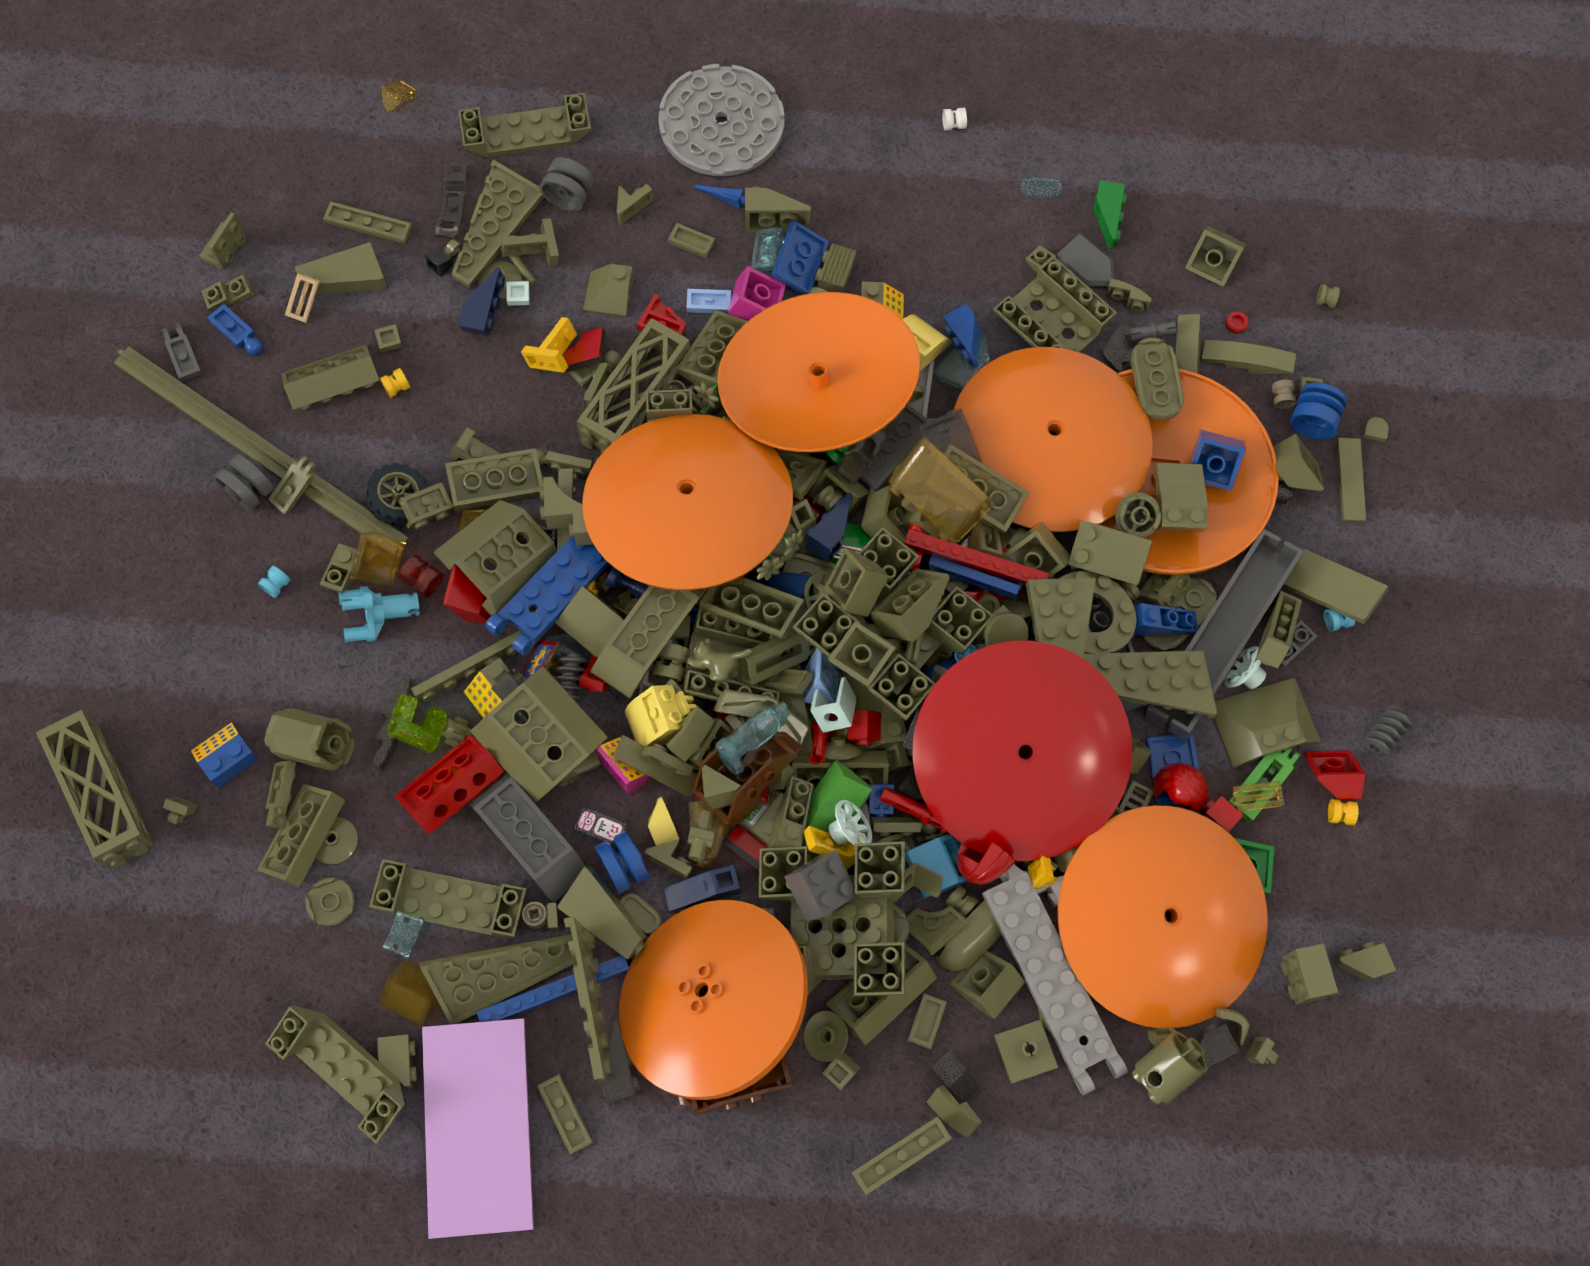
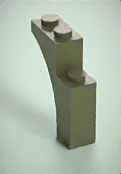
[539,477,593,546]

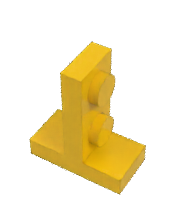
[521,317,577,373]
[803,826,867,870]

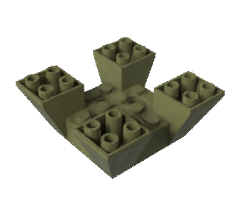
[793,527,994,720]
[759,841,905,996]

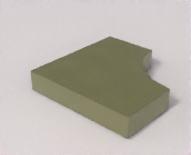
[907,905,968,956]

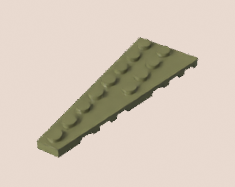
[1083,651,1217,718]

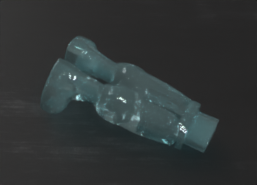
[715,702,790,776]

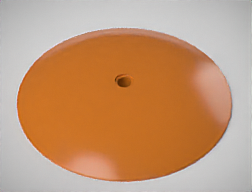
[717,292,920,452]
[950,347,1153,532]
[582,414,793,590]
[1058,806,1268,1028]

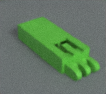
[1228,748,1300,824]

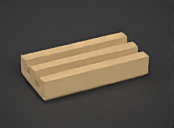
[285,273,320,323]

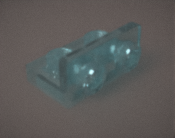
[751,227,786,272]

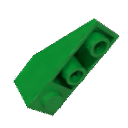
[1093,180,1127,250]

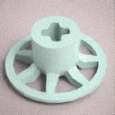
[1223,646,1266,689]
[829,800,872,846]

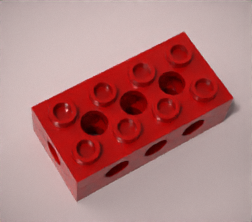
[395,734,504,835]

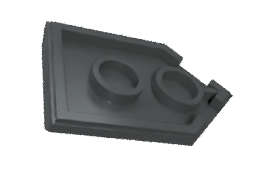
[1056,233,1115,288]

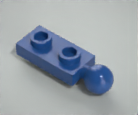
[207,304,263,355]

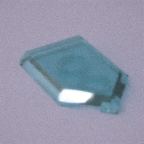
[932,336,990,389]

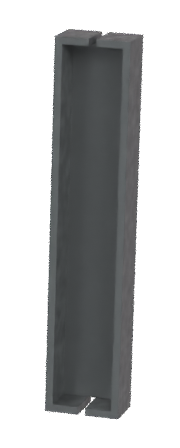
[1145,529,1304,742]

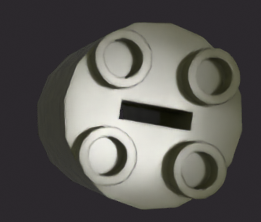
[1132,1031,1208,1104]

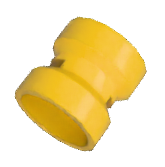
[380,368,410,398]
[1328,799,1358,826]

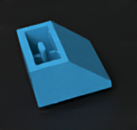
[905,834,968,898]

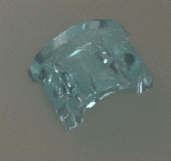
[383,911,425,960]

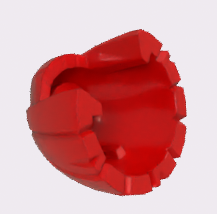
[1152,763,1208,812]
[957,842,1015,885]

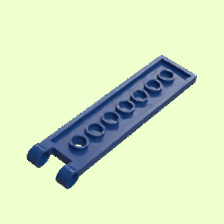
[485,537,610,655]

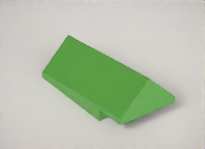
[801,760,874,859]

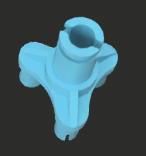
[338,586,419,643]

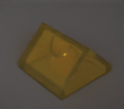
[349,532,405,587]
[379,960,438,1027]

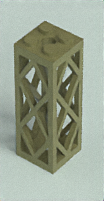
[577,318,690,454]
[36,710,154,868]

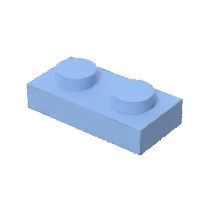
[687,289,731,314]

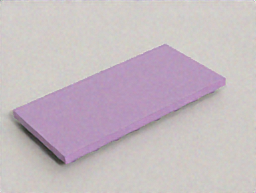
[422,1019,534,1239]

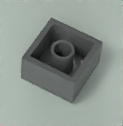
[784,850,857,922]

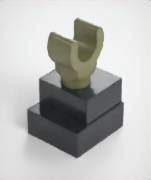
[425,239,461,277]

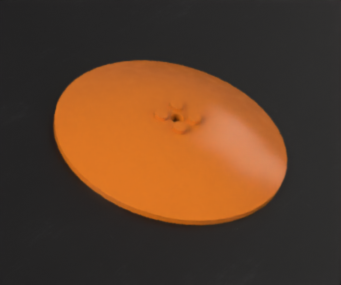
[1098,369,1279,575]

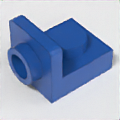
[868,784,894,818]

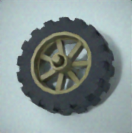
[366,463,428,525]

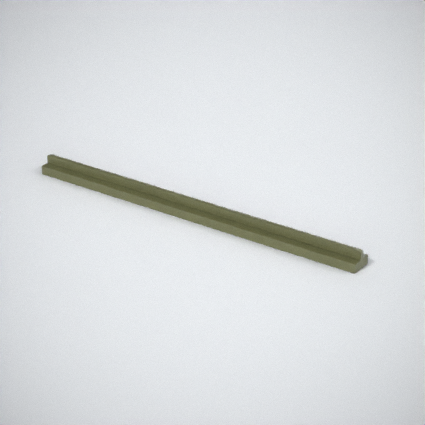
[114,346,409,557]

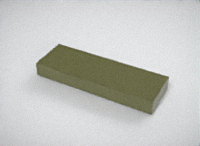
[537,1074,594,1155]

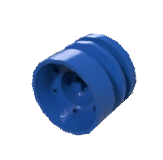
[1290,382,1347,440]

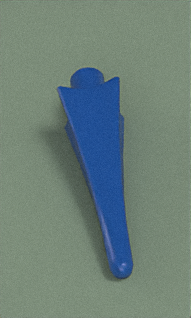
[695,184,745,209]

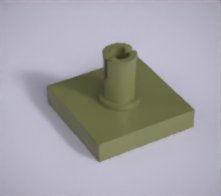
[993,1019,1058,1084]

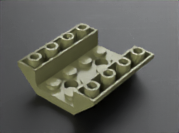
[993,256,1117,353]
[434,500,557,616]
[682,607,785,701]
[470,666,608,803]

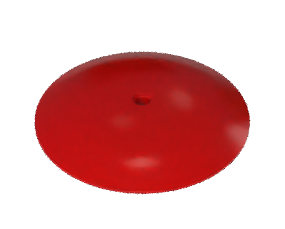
[912,640,1132,861]

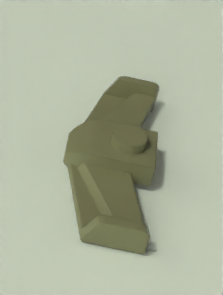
[714,689,810,745]

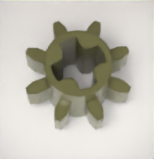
[441,717,471,747]

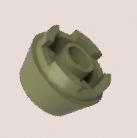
[1116,492,1161,538]

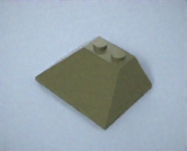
[1214,678,1321,768]

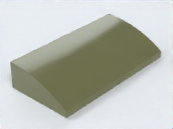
[676,310,748,395]
[924,444,1029,533]
[445,448,543,512]
[556,586,624,658]
[257,784,345,888]

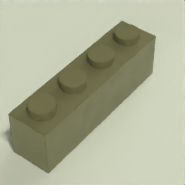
[1256,591,1302,669]

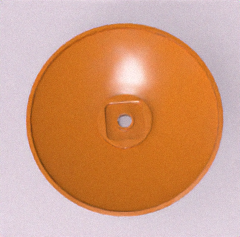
[619,900,808,1100]

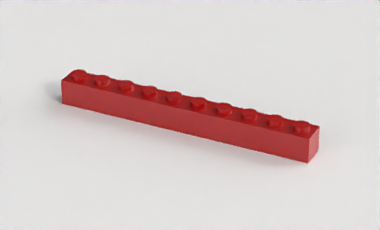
[904,529,1049,585]

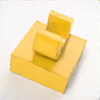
[1027,856,1058,890]

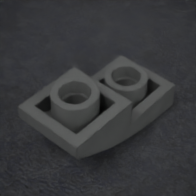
[1281,620,1318,667]

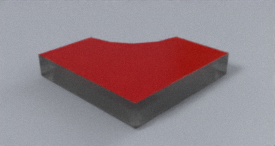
[562,327,606,373]

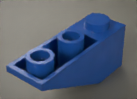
[943,304,981,368]
[1133,603,1198,637]

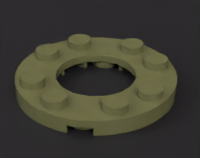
[1059,571,1136,654]

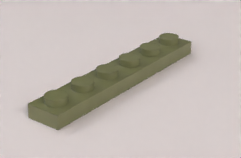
[411,630,544,703]

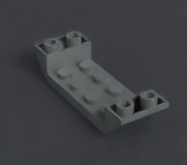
[467,767,586,903]

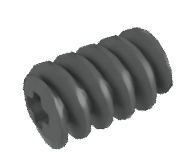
[554,651,588,700]
[1362,705,1412,756]

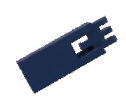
[743,568,816,608]

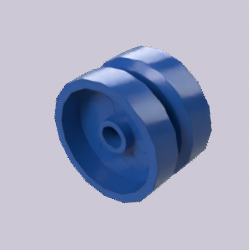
[594,830,650,894]

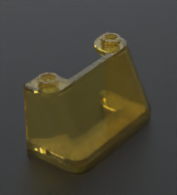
[888,436,994,544]

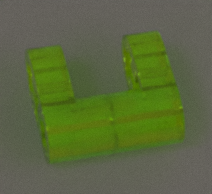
[387,693,447,753]

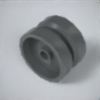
[539,157,594,212]
[213,453,274,512]

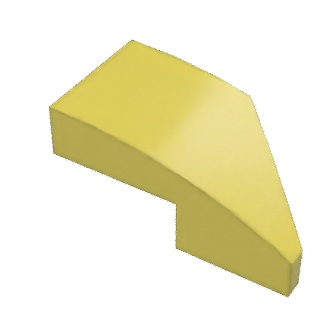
[648,797,679,846]

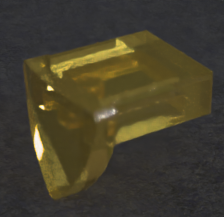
[382,80,416,112]

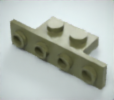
[613,735,698,797]

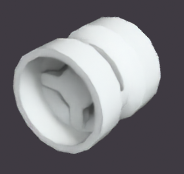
[942,107,967,131]

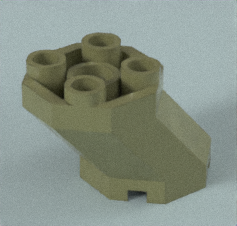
[264,708,355,770]

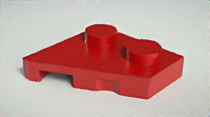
[637,294,686,336]

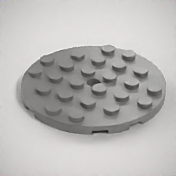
[658,64,785,176]

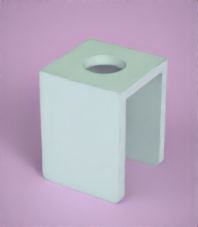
[810,677,857,732]

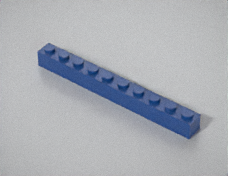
[477,955,629,1022]

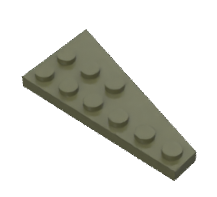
[452,160,544,289]
[1026,578,1096,658]

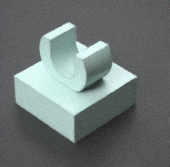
[506,281,530,306]

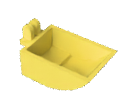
[903,314,951,371]
[625,685,696,746]

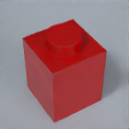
[848,710,881,746]
[1203,796,1243,832]

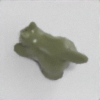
[687,638,752,682]

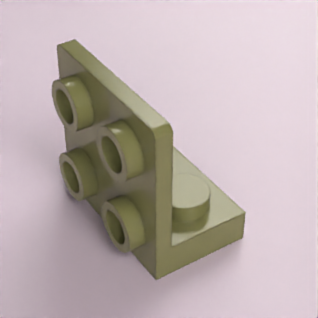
[199,212,246,270]

